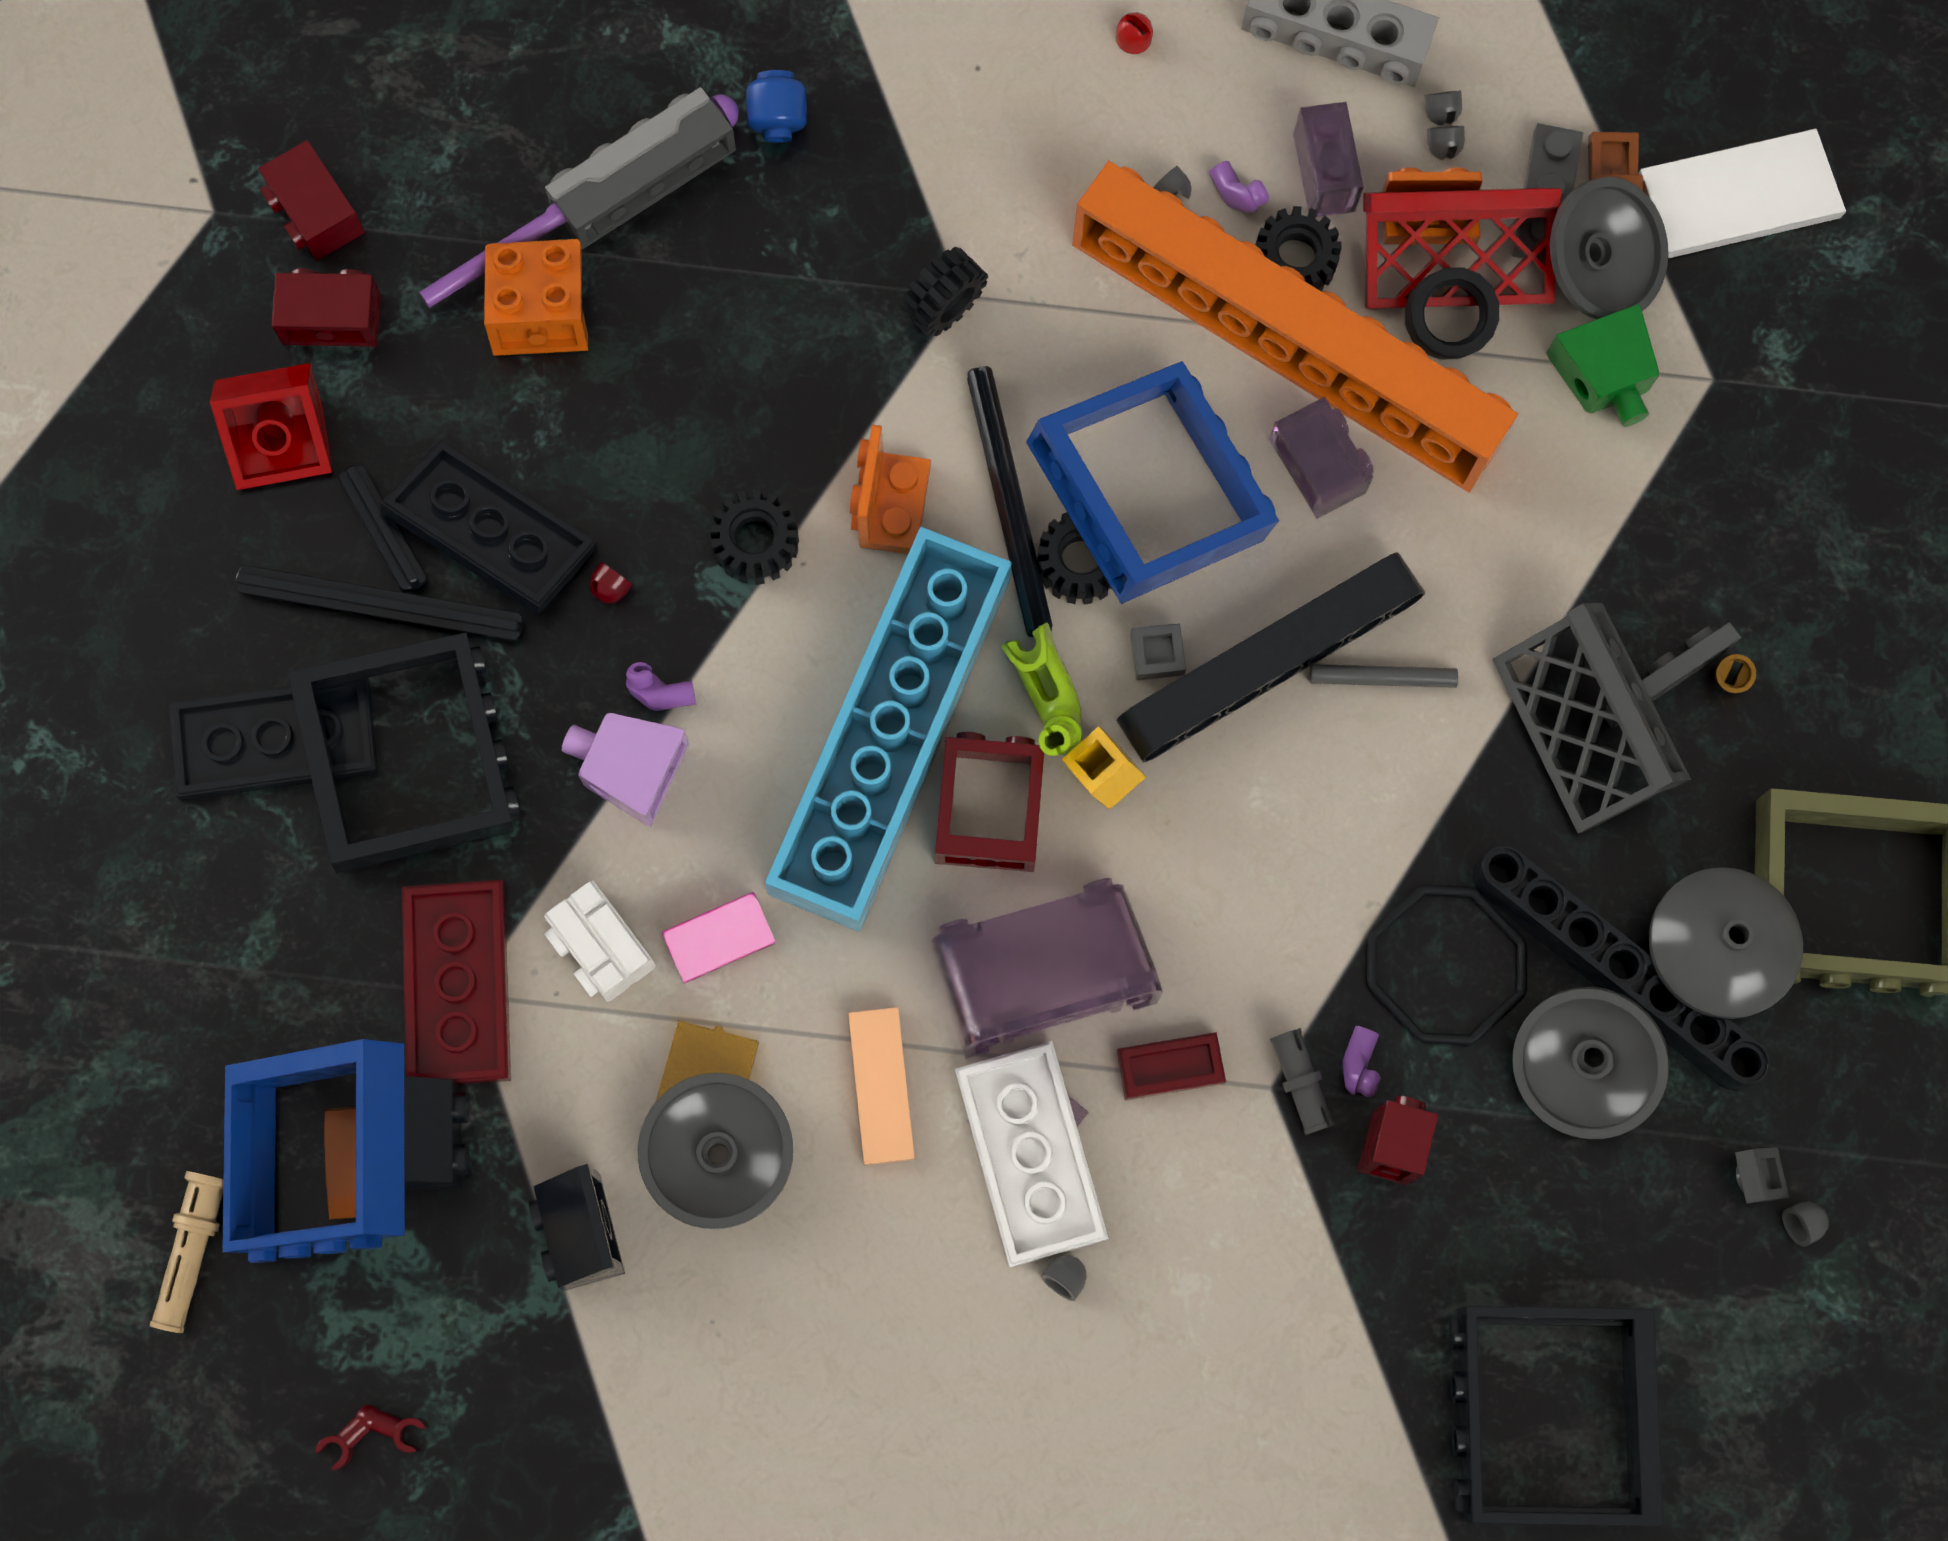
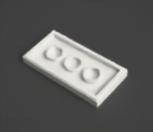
[1638,129,1846,258]
[955,1041,1109,1268]

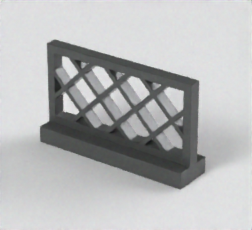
[1492,603,1691,833]

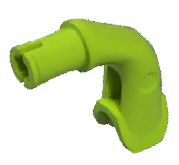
[1001,622,1082,756]

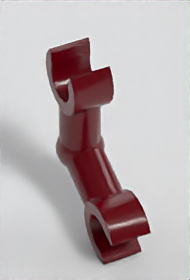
[315,1405,429,1471]

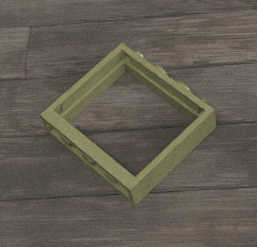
[1755,788,1948,997]

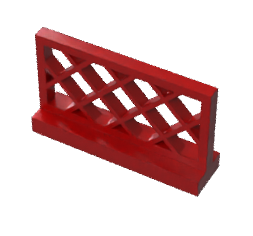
[1363,188,1561,309]

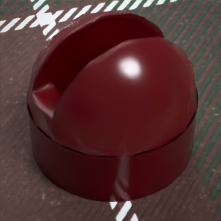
[590,562,633,604]

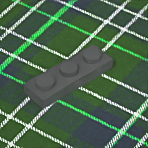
[1512,123,1583,262]
[1604,622,1742,728]

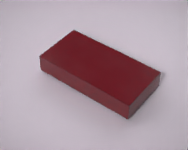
[1116,1032,1226,1101]

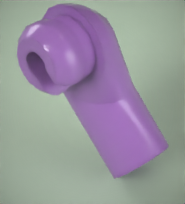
[1209,161,1269,213]
[626,662,696,711]
[1342,1026,1381,1097]

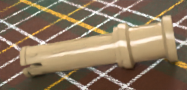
[149,1171,224,1333]

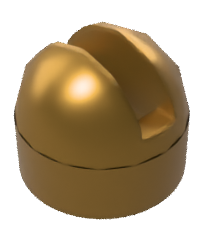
[1714,654,1756,693]

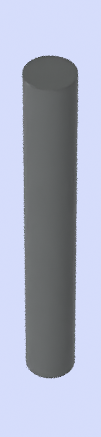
[1309,664,1458,688]

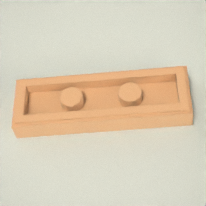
[848,1007,915,1166]

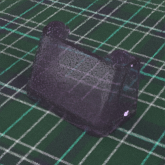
[932,878,1163,1059]

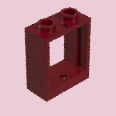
[935,732,1044,872]

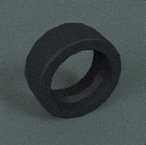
[1405,267,1499,360]

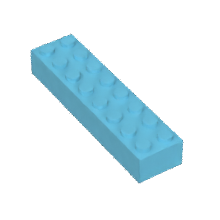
[765,526,1012,932]

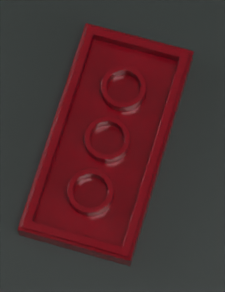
[402,880,511,1085]

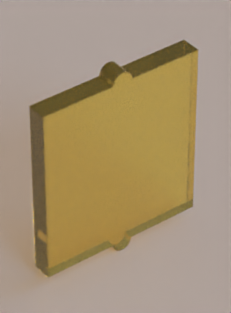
[656,1020,759,1101]

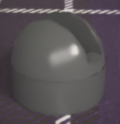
[1424,90,1463,126]
[1427,126,1465,160]
[1153,166,1192,199]
[1782,1201,1829,1247]
[1041,1255,1087,1301]

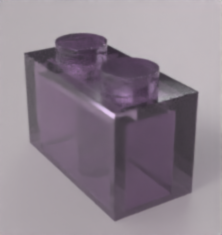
[1293,102,1364,217]
[1269,397,1374,519]

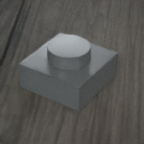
[1130,623,1186,680]
[1735,1147,1789,1204]

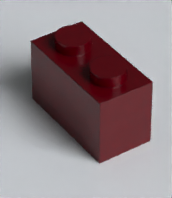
[258,140,365,261]
[271,268,381,347]
[1357,1096,1439,1185]

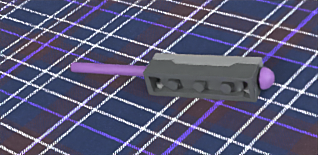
[419,87,739,308]

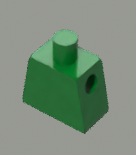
[1546,304,1659,427]

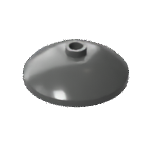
[1550,177,1668,320]
[1649,867,1803,1019]
[1512,987,1670,1139]
[638,1073,794,1229]

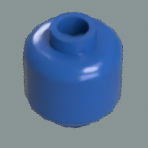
[746,70,807,143]

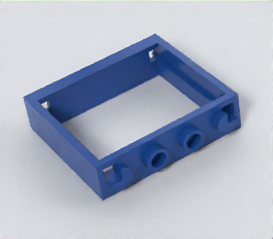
[1026,361,1279,604]
[223,1039,405,1263]

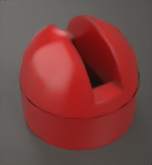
[1116,12,1153,54]

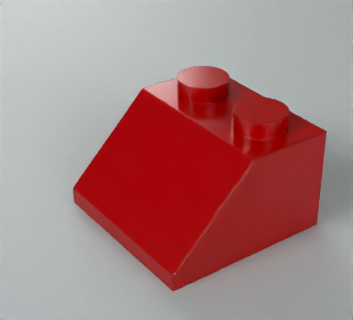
[210,363,332,490]

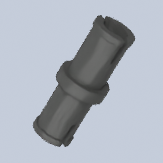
[1270,1028,1336,1135]

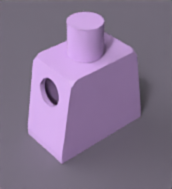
[562,713,689,827]

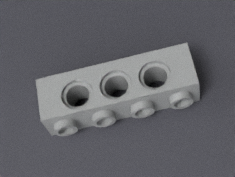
[1241,0,1439,87]

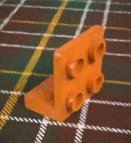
[484,239,588,356]
[849,424,931,554]

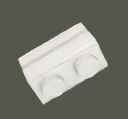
[544,880,656,1002]

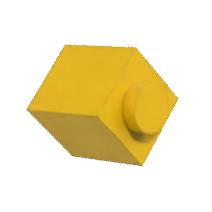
[1062,726,1146,810]

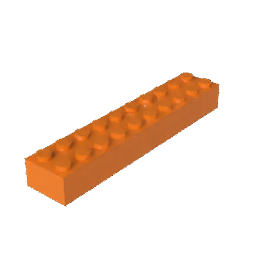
[1072,160,1519,493]

